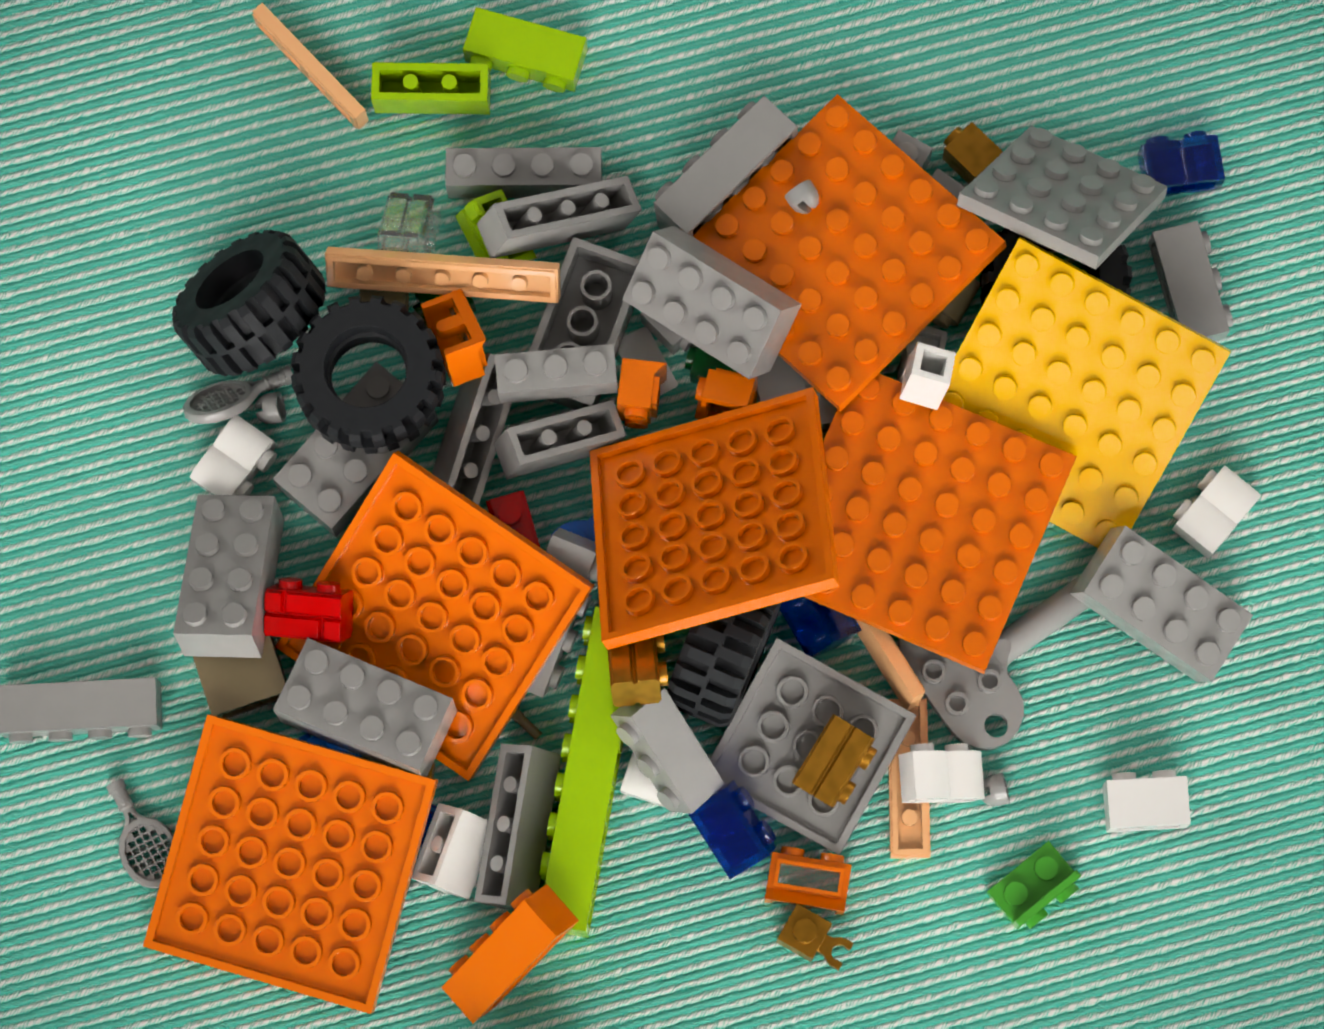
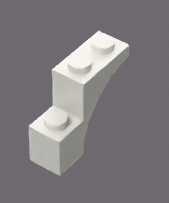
[896,326,956,410]

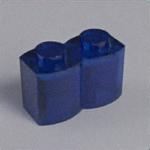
[1137,131,1225,196]

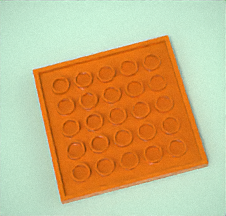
[693,94,1006,412]
[804,373,1077,674]
[589,387,839,650]
[276,451,595,781]
[143,714,438,1014]

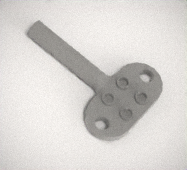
[898,575,1089,750]

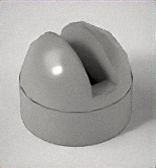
[784,180,819,214]
[255,391,286,424]
[982,772,1010,806]

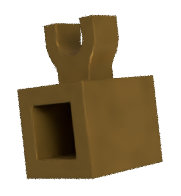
[776,904,854,971]

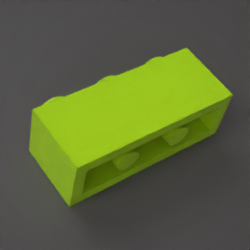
[463,7,588,93]
[371,62,491,115]

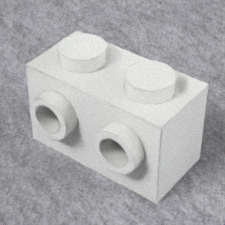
[1103,770,1191,833]
[411,803,488,900]

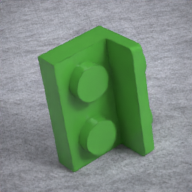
[986,841,1081,930]

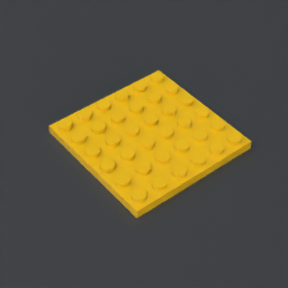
[943,237,1231,548]

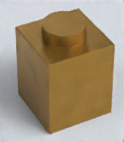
[942,122,1003,184]

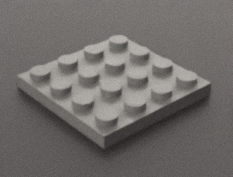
[957,125,1168,269]
[710,638,917,855]

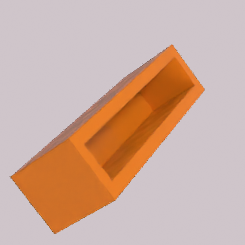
[441,884,579,1024]

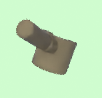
[511,706,542,740]

